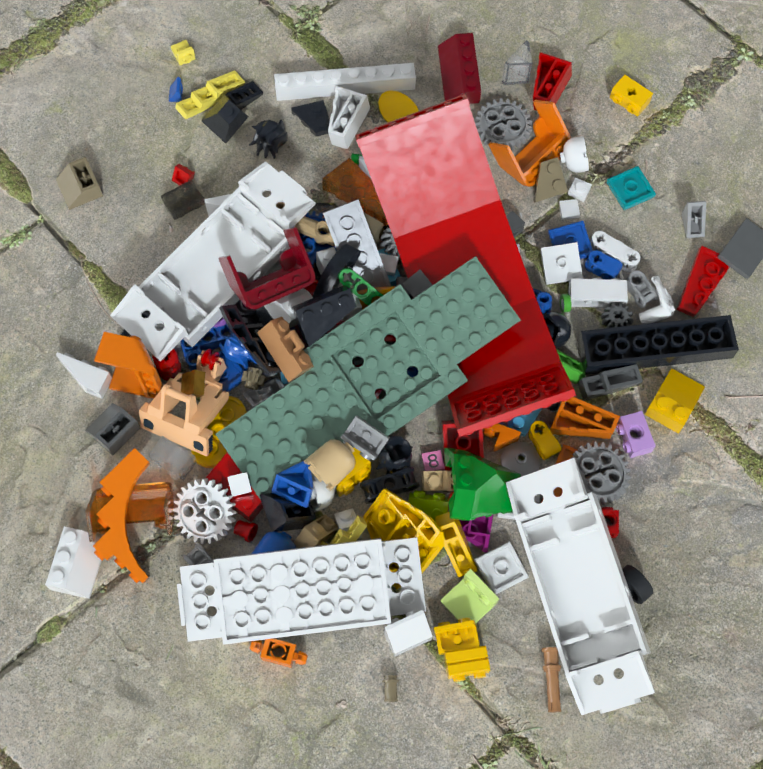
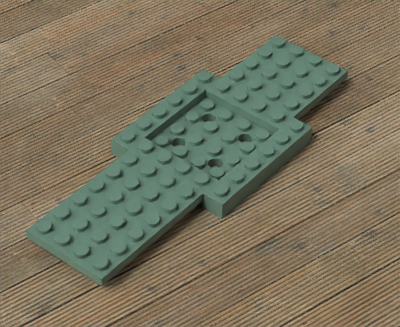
[216,256,520,500]

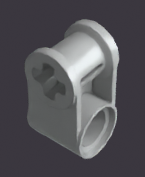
[627,270,659,308]
[182,543,214,565]

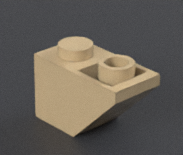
[294,515,339,548]

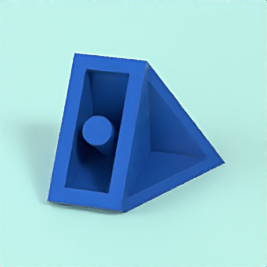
[271,461,313,508]

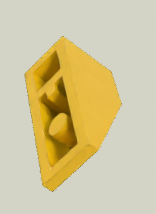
[436,512,477,578]

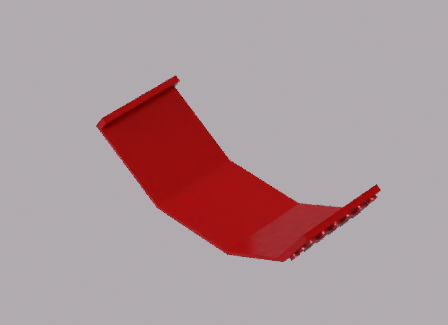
[355,94,576,437]

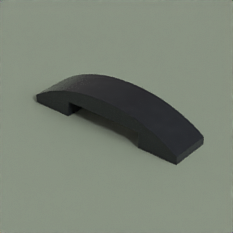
[313,244,362,298]

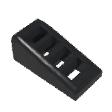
[225,81,263,109]

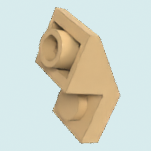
[421,470,454,491]

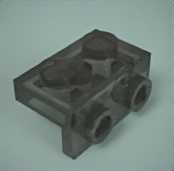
[161,180,205,220]

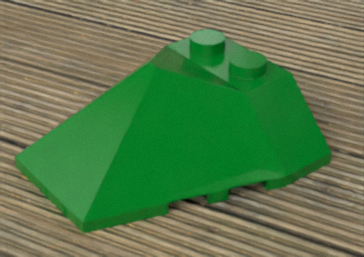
[444,447,521,521]

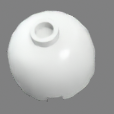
[560,136,589,173]
[310,472,336,512]

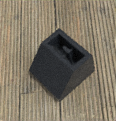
[260,493,316,532]

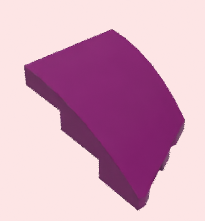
[459,515,493,553]

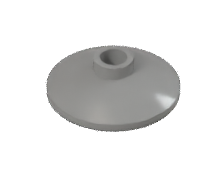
[501,442,540,477]

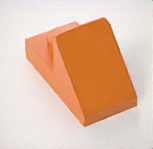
[483,423,521,452]

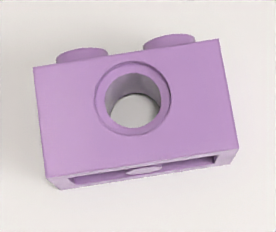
[616,411,656,458]

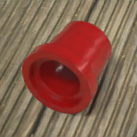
[234,520,258,543]

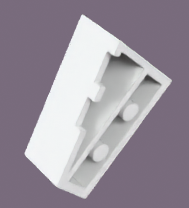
[328,86,370,149]

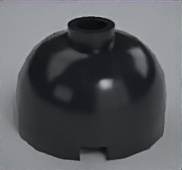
[542,311,571,349]

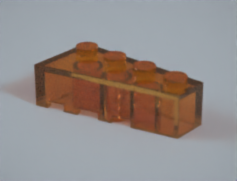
[322,158,388,226]

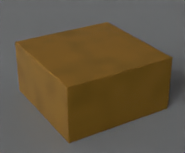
[181,370,206,398]

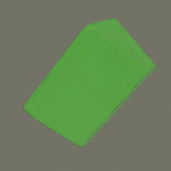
[556,349,585,384]

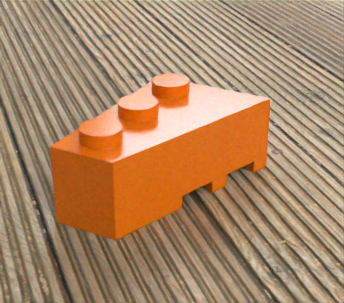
[550,397,620,439]

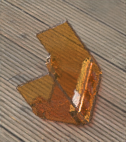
[85,482,174,542]

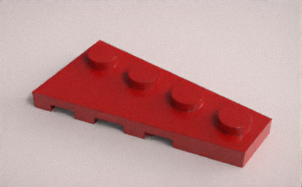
[677,246,730,317]

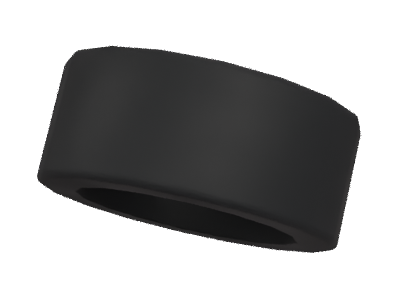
[622,565,654,604]

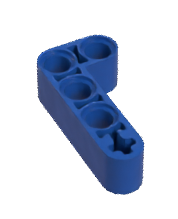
[180,324,233,371]

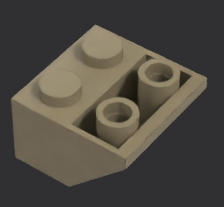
[56,157,103,210]

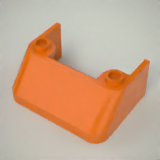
[488,100,571,187]
[94,332,163,399]

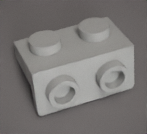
[341,415,390,460]

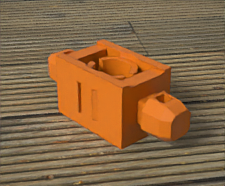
[250,638,308,668]

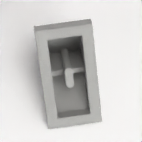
[681,201,706,238]

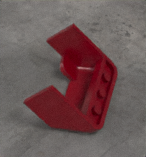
[218,227,315,309]

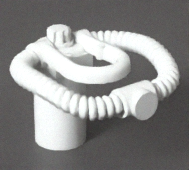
[639,276,675,324]

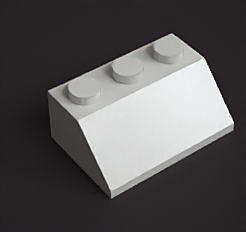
[45,526,102,599]

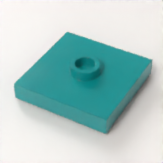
[606,166,656,210]

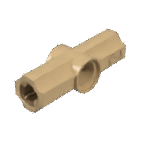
[294,216,336,247]

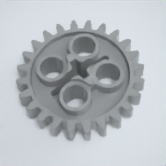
[475,98,532,151]
[571,441,631,505]

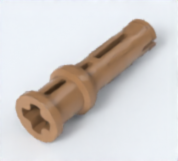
[541,647,562,713]

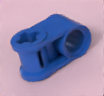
[585,250,623,280]

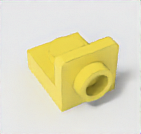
[171,40,195,65]

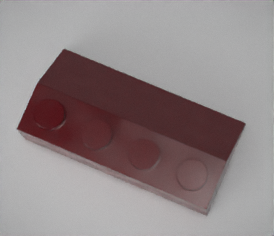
[438,33,481,104]

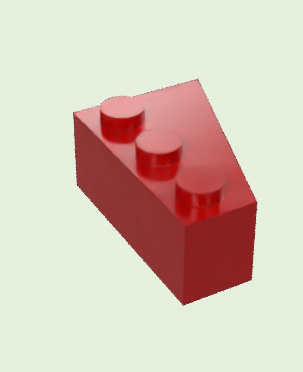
[533,52,572,111]
[206,452,263,523]

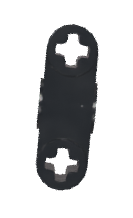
[360,467,420,504]

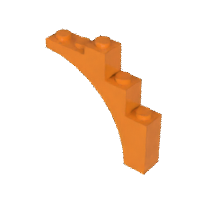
[93,448,150,583]

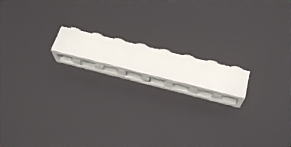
[274,63,416,101]

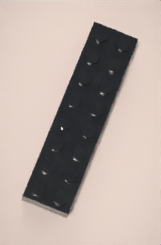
[578,315,739,375]

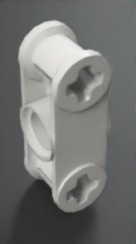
[590,231,640,273]

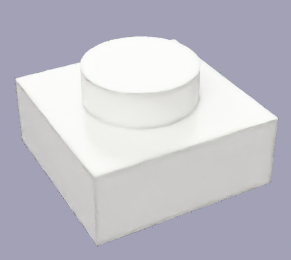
[568,178,592,202]

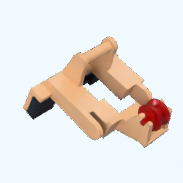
[139,349,229,457]

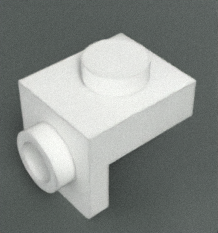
[334,508,362,539]

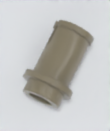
[382,675,399,702]

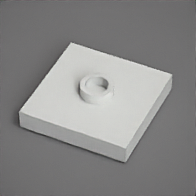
[540,242,583,285]
[474,542,529,595]

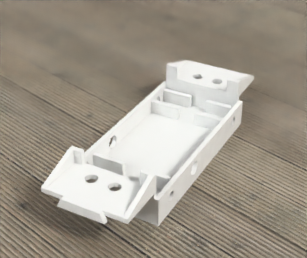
[110,161,316,361]
[506,458,655,715]
[177,537,426,645]

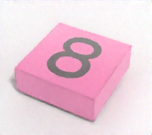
[421,450,445,471]

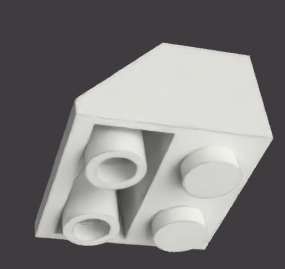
[384,609,433,657]

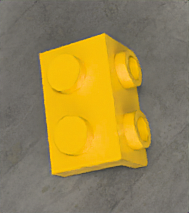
[433,618,480,655]

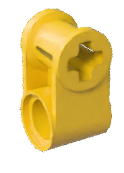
[528,421,561,460]

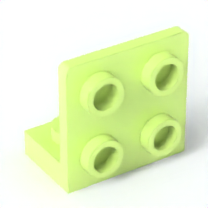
[441,569,499,623]

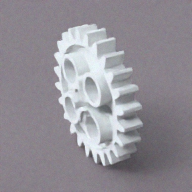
[173,478,237,544]

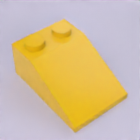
[644,368,705,434]

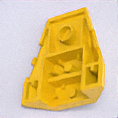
[363,488,444,589]

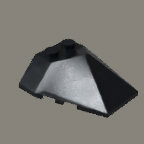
[219,305,282,374]

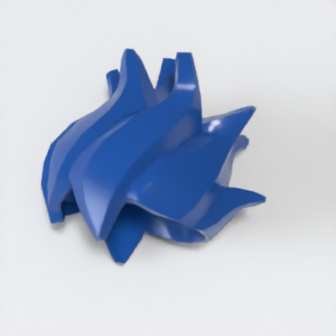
[219,336,257,371]

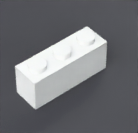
[568,277,628,308]

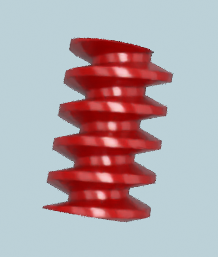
[152,348,182,381]

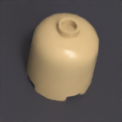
[304,439,356,491]

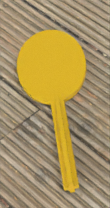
[378,90,419,123]

